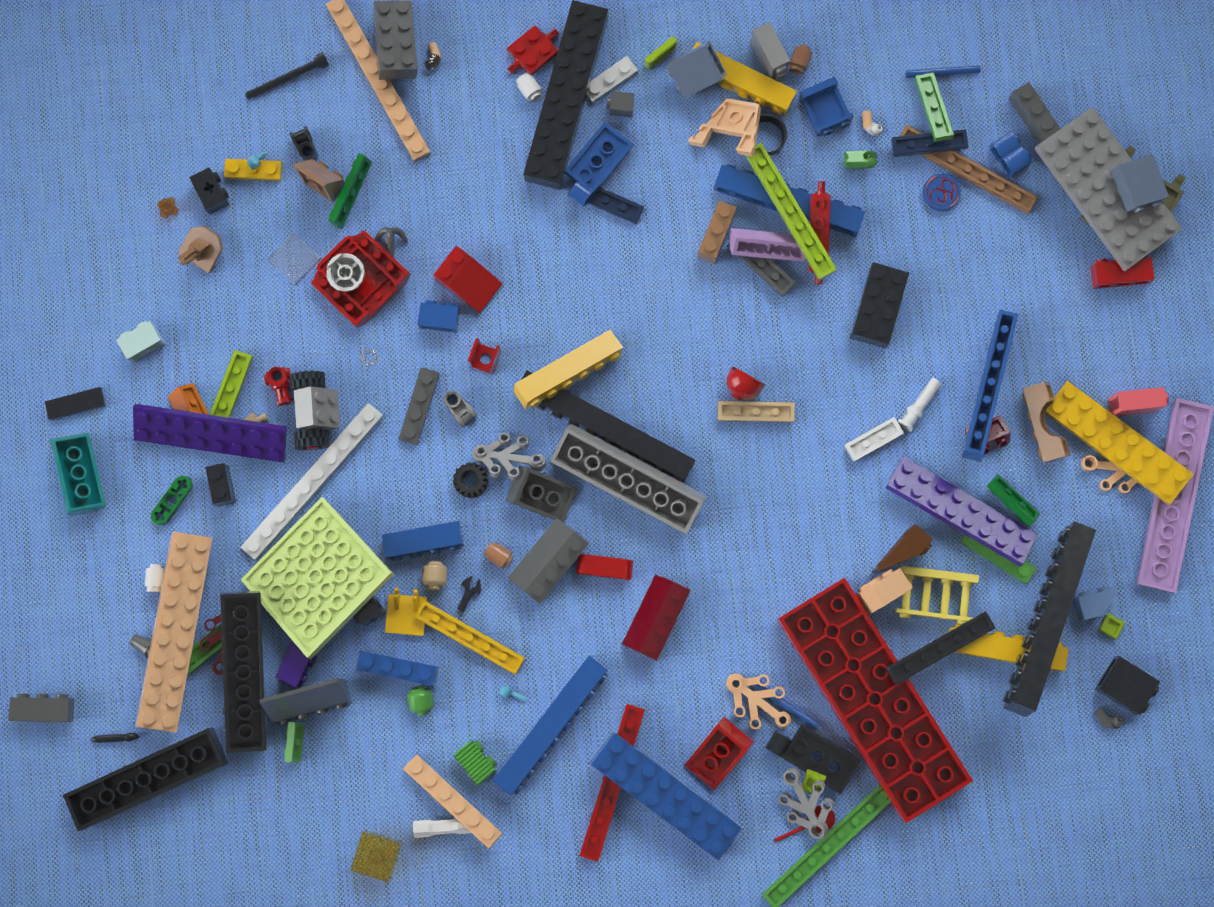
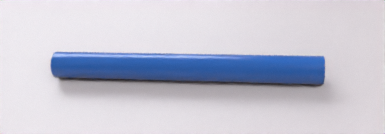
[905,65,981,78]
[750,684,819,729]

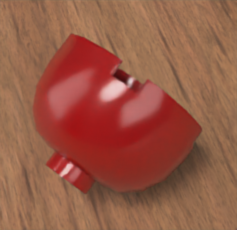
[726,366,765,401]

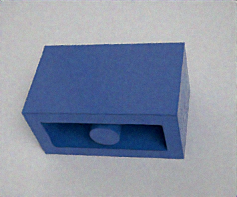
[418,300,460,333]

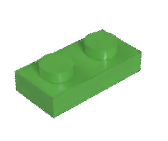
[284,722,305,762]

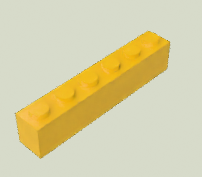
[693,42,797,116]
[513,330,623,410]
[948,624,1069,671]

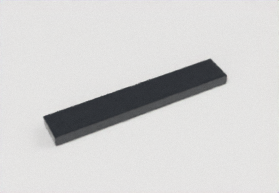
[885,611,996,685]

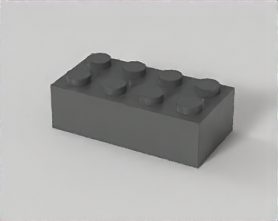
[373,0,418,80]

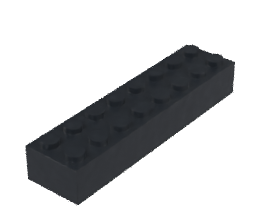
[220,591,266,753]
[63,728,229,832]

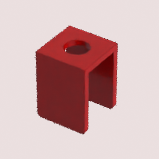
[468,338,502,374]

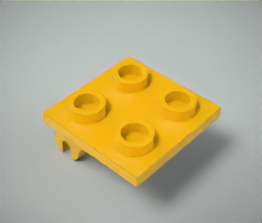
[385,588,427,636]

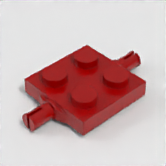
[507,25,559,76]

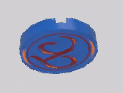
[923,173,961,211]

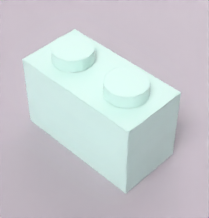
[116,321,165,363]

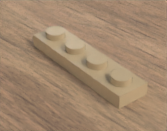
[717,401,795,422]

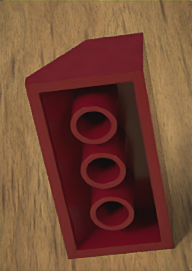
[622,574,691,661]

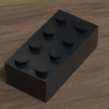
[849,262,909,349]

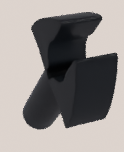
[457,576,481,612]

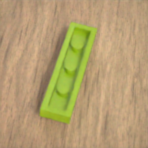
[209,350,254,418]

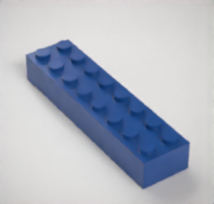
[590,732,742,861]

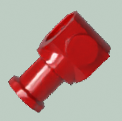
[263,366,294,406]

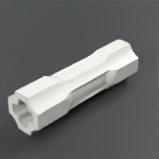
[413,818,471,838]

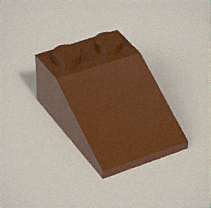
[872,524,933,573]

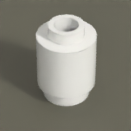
[516,73,543,102]
[145,564,165,592]

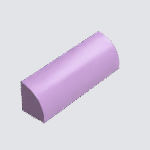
[730,228,806,262]

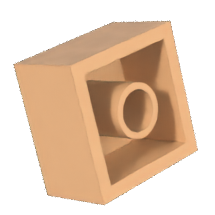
[856,568,913,615]

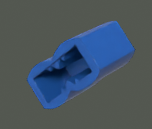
[989,131,1032,177]

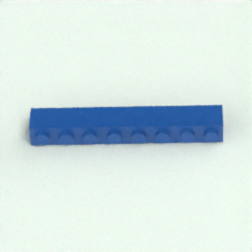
[714,164,865,237]
[962,309,1018,462]
[493,655,608,795]

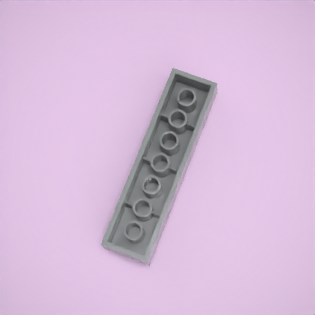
[550,424,707,534]

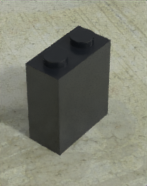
[1095,656,1160,715]

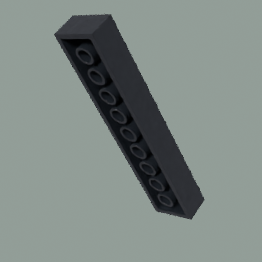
[523,0,609,190]
[1003,521,1096,717]

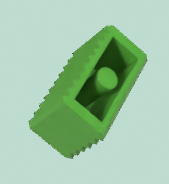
[453,739,497,785]

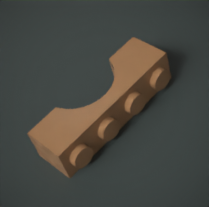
[1022,382,1071,462]

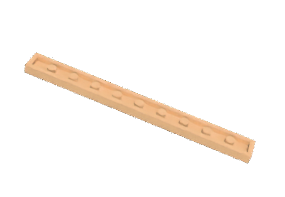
[326,0,430,162]

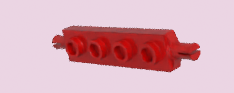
[809,181,831,284]

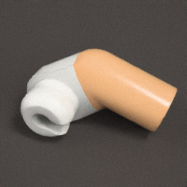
[862,111,883,136]

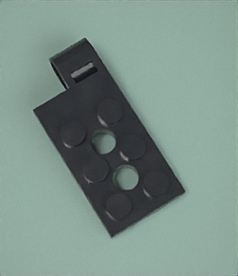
[765,724,861,794]

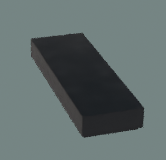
[44,387,106,421]

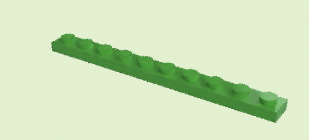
[761,785,890,907]

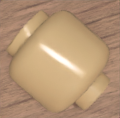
[422,561,448,591]

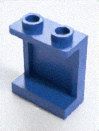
[799,76,854,136]

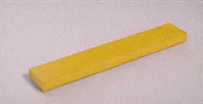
[414,600,525,675]

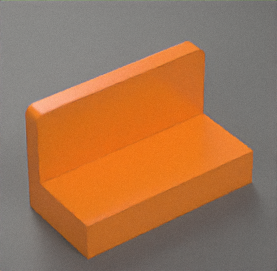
[168,383,209,415]

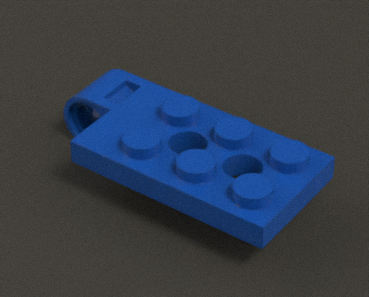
[565,122,634,207]

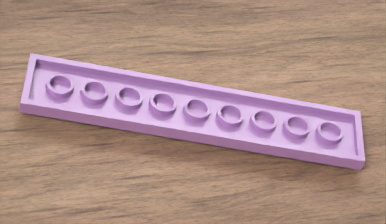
[1136,398,1214,593]

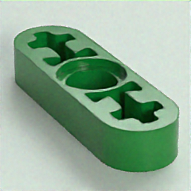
[151,476,193,525]

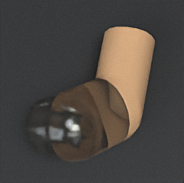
[424,42,442,70]

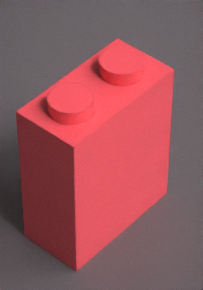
[1108,387,1169,417]

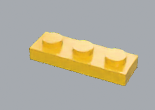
[224,159,282,181]

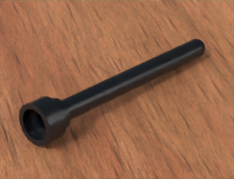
[245,52,329,99]

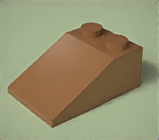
[293,159,345,202]

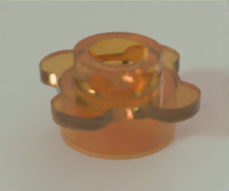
[157,197,179,218]

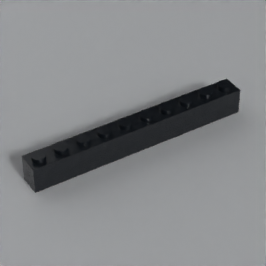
[521,370,695,482]

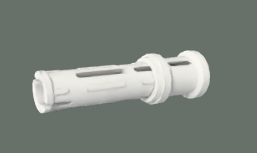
[898,378,942,432]

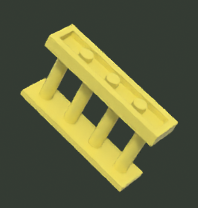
[894,566,979,625]

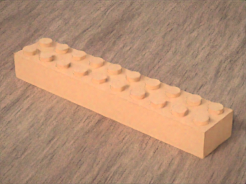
[135,531,212,732]

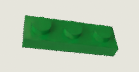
[987,474,1040,526]

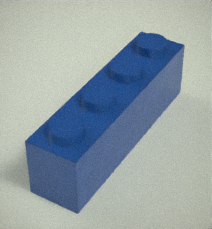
[382,521,464,562]
[356,650,439,686]

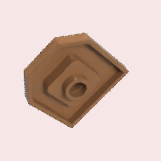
[178,226,223,273]

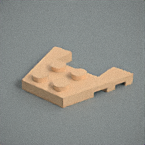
[688,99,761,157]

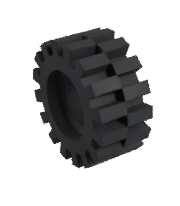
[453,462,488,498]

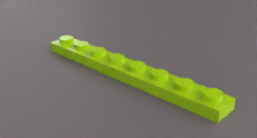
[746,143,837,281]

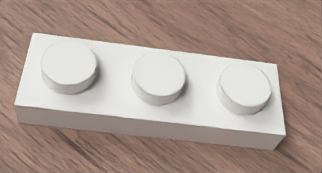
[587,56,638,103]
[844,417,904,462]

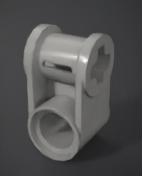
[444,391,477,428]

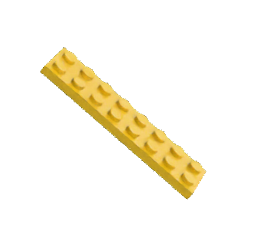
[1046,381,1194,505]

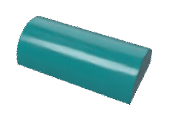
[50,432,106,516]

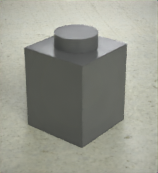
[607,91,634,117]

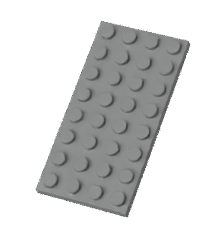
[1034,107,1182,271]

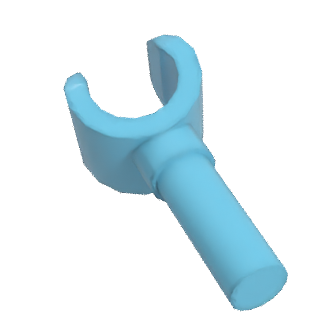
[247,152,266,169]
[499,686,527,702]

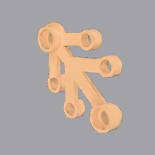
[1080,455,1138,494]
[726,673,791,729]

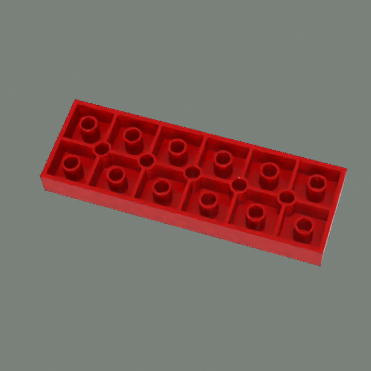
[777,577,973,823]

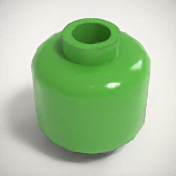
[407,685,434,716]

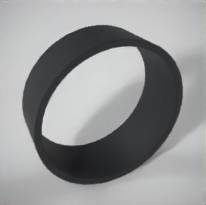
[759,114,787,155]

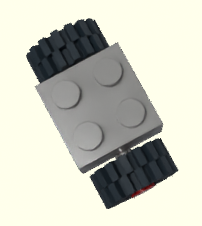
[290,371,340,450]

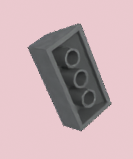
[507,518,589,604]

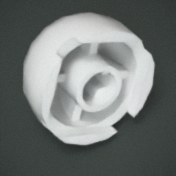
[326,253,365,292]

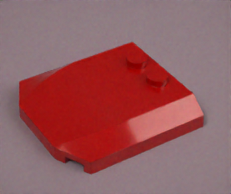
[311,230,411,328]

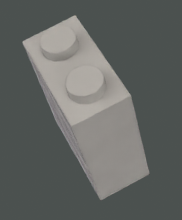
[750,22,790,81]

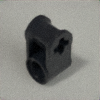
[289,126,318,161]

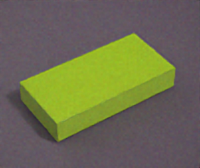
[644,36,677,70]

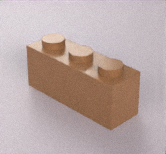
[697,200,737,264]

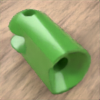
[844,151,878,169]

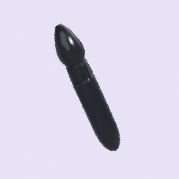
[91,733,139,743]

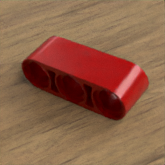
[576,554,634,580]

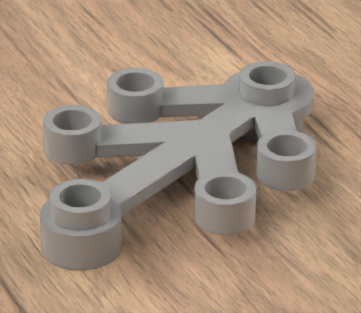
[472,433,546,480]
[778,768,834,839]

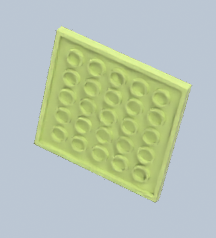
[241,497,394,659]

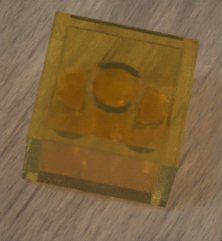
[350,830,403,882]

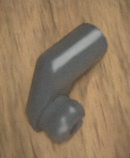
[1093,707,1123,729]

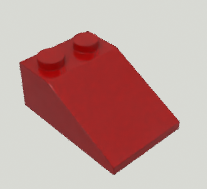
[433,246,503,313]
[684,717,754,790]

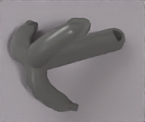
[375,227,408,257]

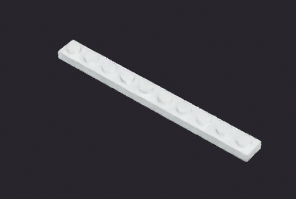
[240,403,383,560]

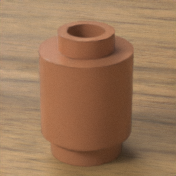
[789,45,813,74]
[484,542,514,569]

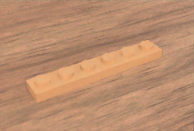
[403,754,503,849]

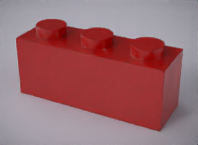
[1090,257,1155,289]

